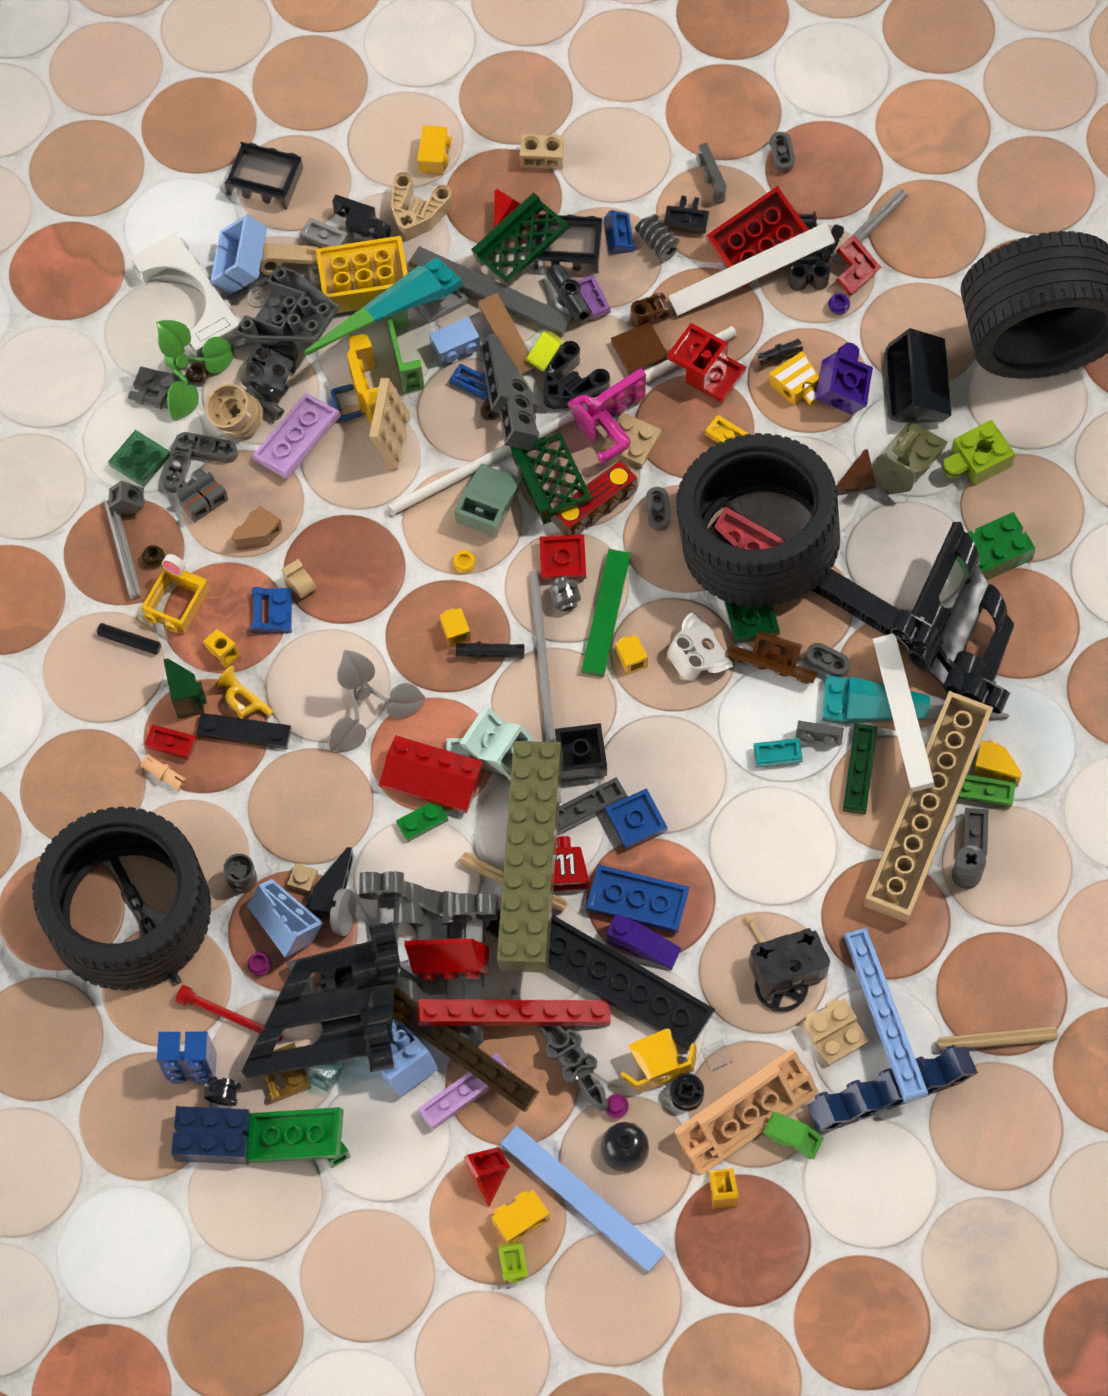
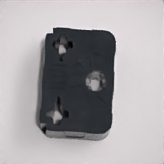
[748,928,830,996]

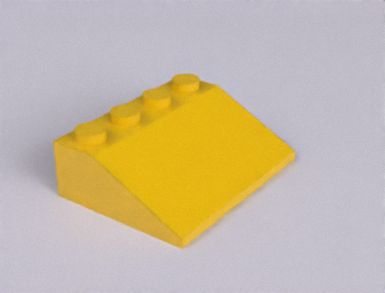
[316,236,407,313]

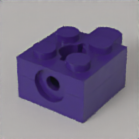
[816,342,873,415]

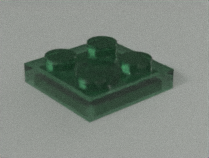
[108,429,170,488]

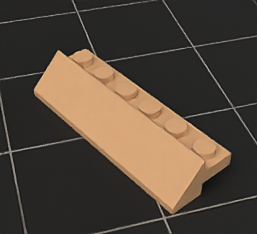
[673,1049,819,1175]

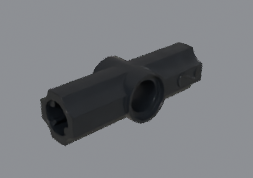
[546,263,592,323]

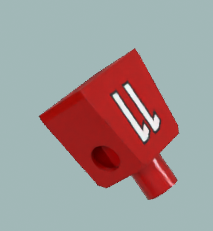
[553,836,589,892]

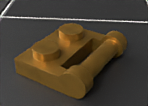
[263,1042,312,1103]

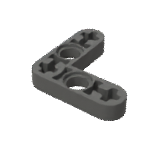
[162,432,238,493]

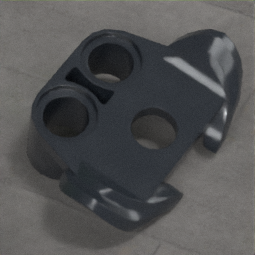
[240,341,298,400]

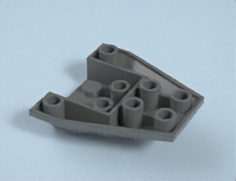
[234,265,339,342]

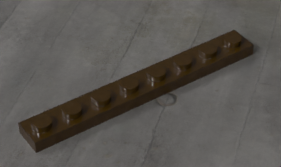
[393,987,539,1112]

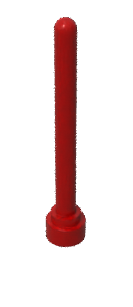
[175,984,283,1042]

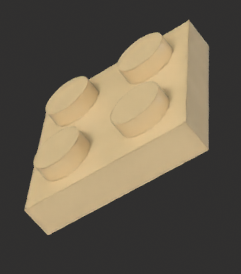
[602,412,662,468]

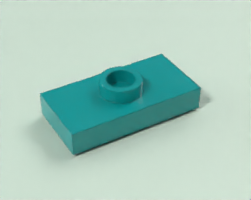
[753,738,803,768]

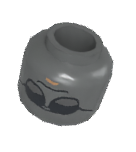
[549,576,581,611]

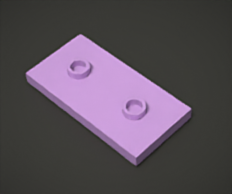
[252,393,341,479]

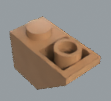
[231,506,283,550]

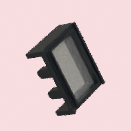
[224,142,303,210]
[534,214,602,273]

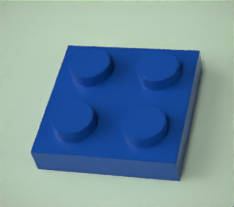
[605,788,668,850]

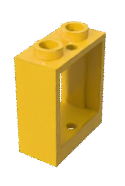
[141,568,210,634]

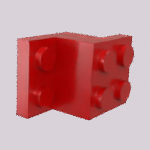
[667,323,746,403]

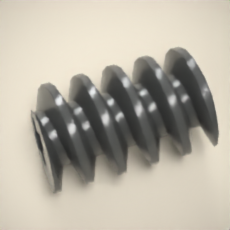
[635,214,679,261]
[952,845,986,889]

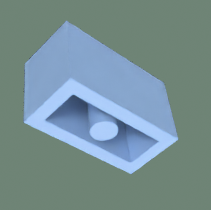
[429,317,481,365]

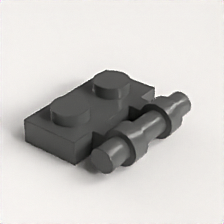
[128,366,182,409]

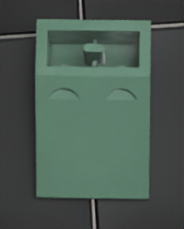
[454,464,522,537]

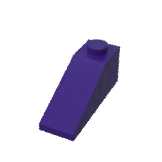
[606,914,681,970]

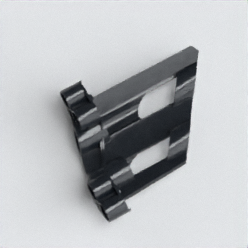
[891,522,1014,714]
[241,921,401,1079]

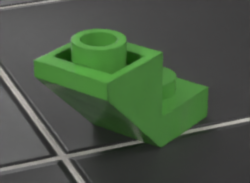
[763,1112,824,1159]

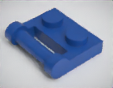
[251,587,293,634]

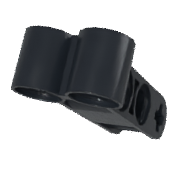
[788,212,831,291]

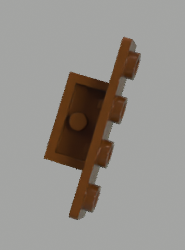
[726,631,818,684]

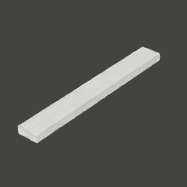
[668,222,835,316]
[873,634,935,792]

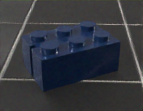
[171,1106,251,1165]

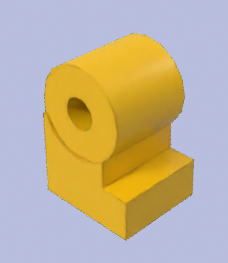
[203,629,241,668]

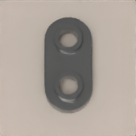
[770,132,795,172]
[646,487,670,531]
[806,643,850,677]

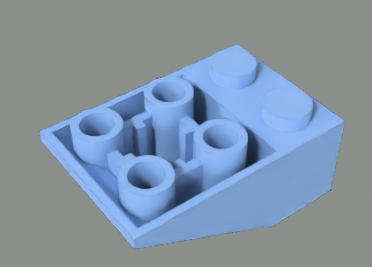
[366,1017,439,1098]

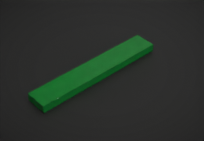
[582,549,631,677]

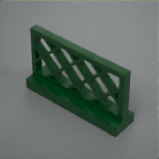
[471,192,570,285]
[510,432,592,525]

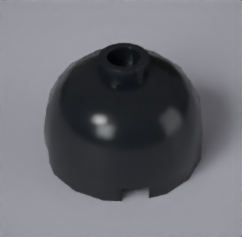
[601,1122,650,1172]

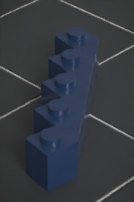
[807,1045,978,1132]

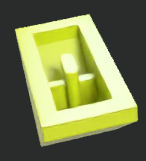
[526,331,565,372]

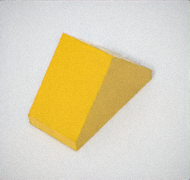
[709,1168,739,1209]

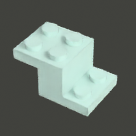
[459,707,536,781]

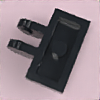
[664,195,709,234]

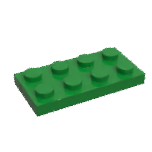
[247,1107,344,1163]

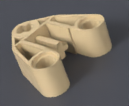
[391,172,453,240]

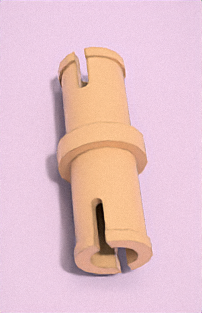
[140,754,187,791]

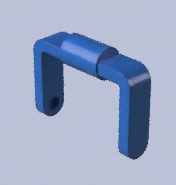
[330,384,363,422]

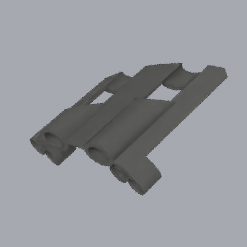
[359,871,498,1046]

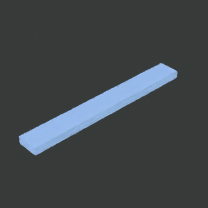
[844,928,928,1103]
[500,1125,665,1273]

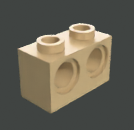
[520,133,564,169]

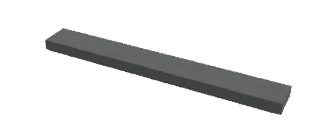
[409,246,573,337]

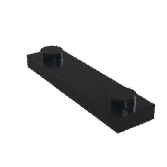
[196,713,292,749]

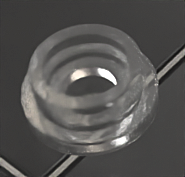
[247,287,268,308]

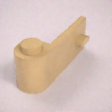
[260,243,322,276]

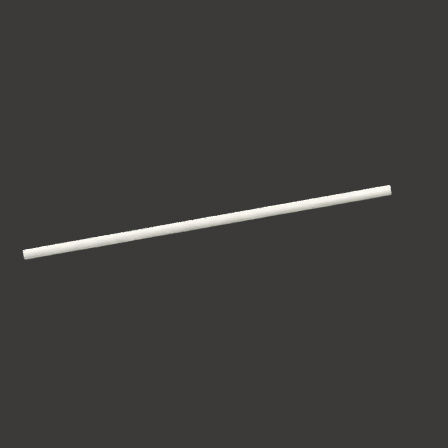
[389,326,737,515]

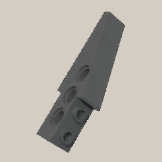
[480,333,540,451]

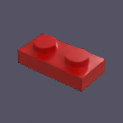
[145,724,197,760]

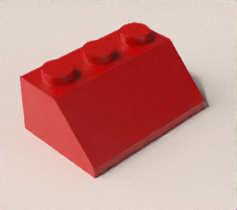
[404,938,490,981]

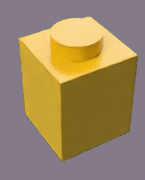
[440,608,471,647]
[616,634,648,675]

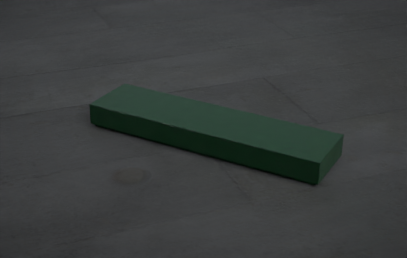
[843,723,878,815]

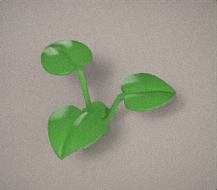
[156,320,234,420]

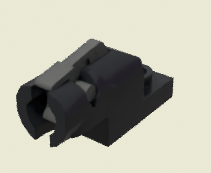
[332,194,392,242]

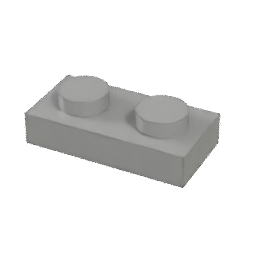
[300,218,349,248]

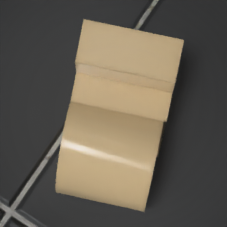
[282,559,317,599]

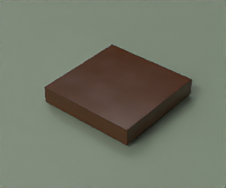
[611,322,668,375]

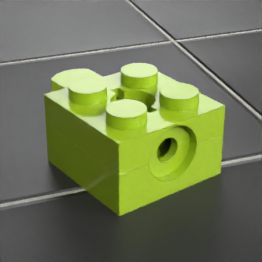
[943,419,1015,486]

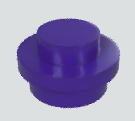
[828,293,850,315]

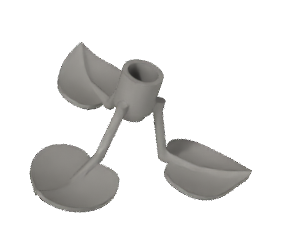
[329,650,425,752]

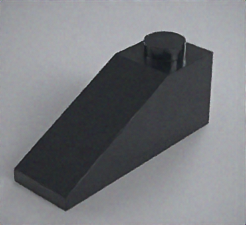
[306,847,354,920]

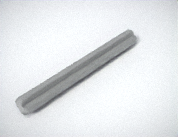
[831,189,908,264]
[105,500,142,599]

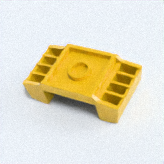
[347,334,379,425]

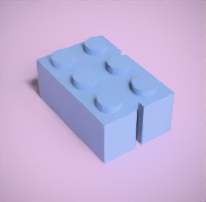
[210,214,267,295]

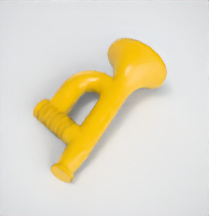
[215,665,274,719]

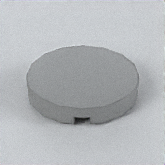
[330,888,356,936]

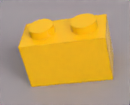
[417,125,452,174]
[492,1189,550,1244]

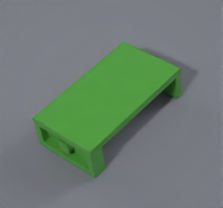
[386,310,425,393]

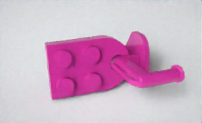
[568,368,646,465]

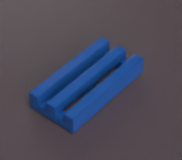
[449,363,489,401]

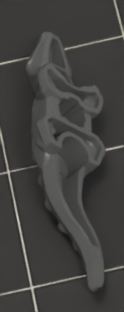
[511,989,608,1112]

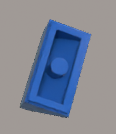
[603,210,635,254]

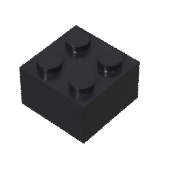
[555,723,607,782]

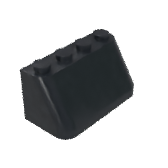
[884,328,952,423]

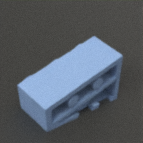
[247,879,323,957]

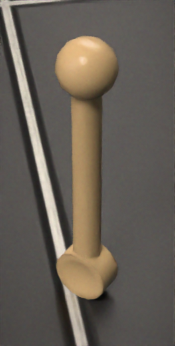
[745,915,765,943]

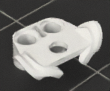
[667,612,733,681]

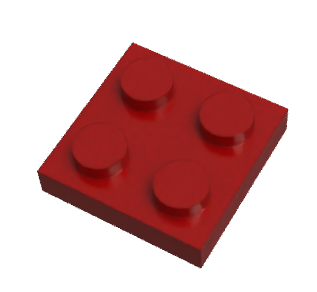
[539,534,587,581]

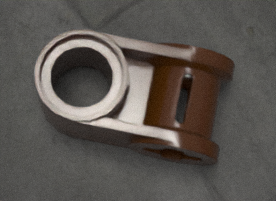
[629,293,673,327]

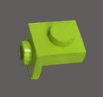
[498,1241,528,1283]

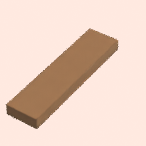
[478,293,537,376]

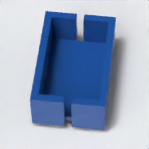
[157,1031,217,1084]

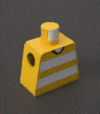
[768,351,819,406]

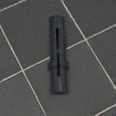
[456,641,525,659]

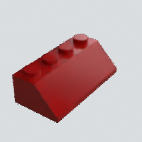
[379,735,483,813]

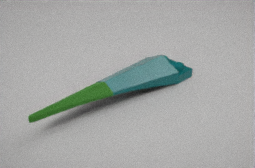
[304,257,463,356]

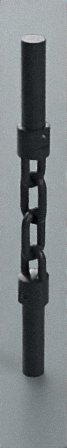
[109,857,182,986]

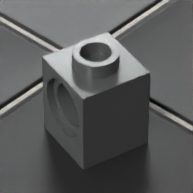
[109,481,145,516]

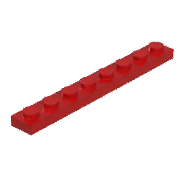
[417,999,611,1026]

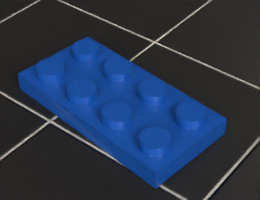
[586,864,690,933]

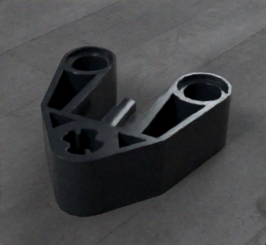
[543,341,610,409]

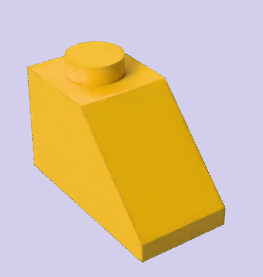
[973,741,1022,786]

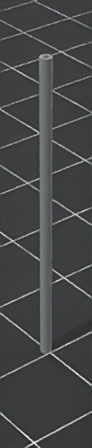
[530,571,561,803]

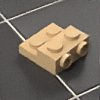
[802,998,869,1067]

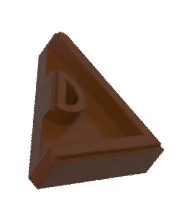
[836,449,876,494]

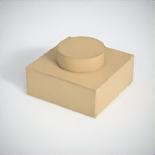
[287,863,318,894]

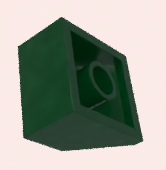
[163,658,207,719]

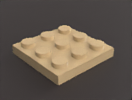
[369,378,410,470]

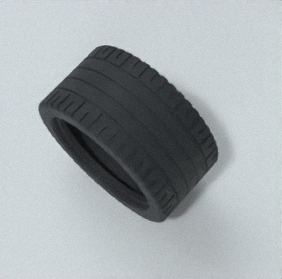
[960,231,1108,379]
[676,433,840,608]
[32,807,211,991]

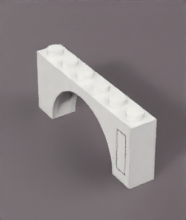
[131,232,242,357]

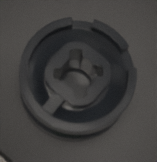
[670,1073,704,1112]
[204,1077,242,1106]

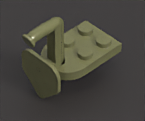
[872,422,948,495]

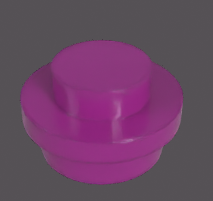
[247,952,272,976]
[605,1094,629,1119]

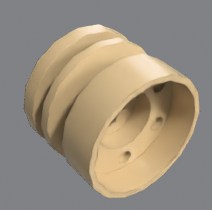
[206,383,263,439]

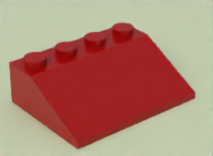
[706,186,808,289]

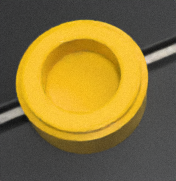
[453,550,476,574]

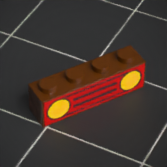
[552,460,638,535]

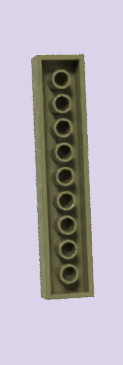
[497,741,563,973]

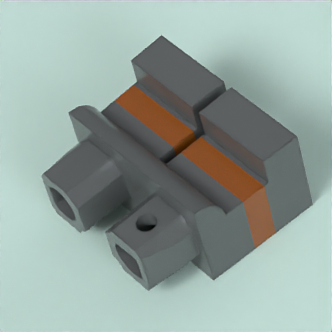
[174,468,228,523]

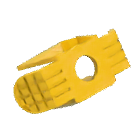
[620,1029,697,1093]

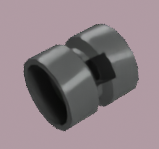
[223,853,258,893]

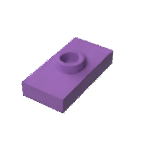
[578,275,611,320]

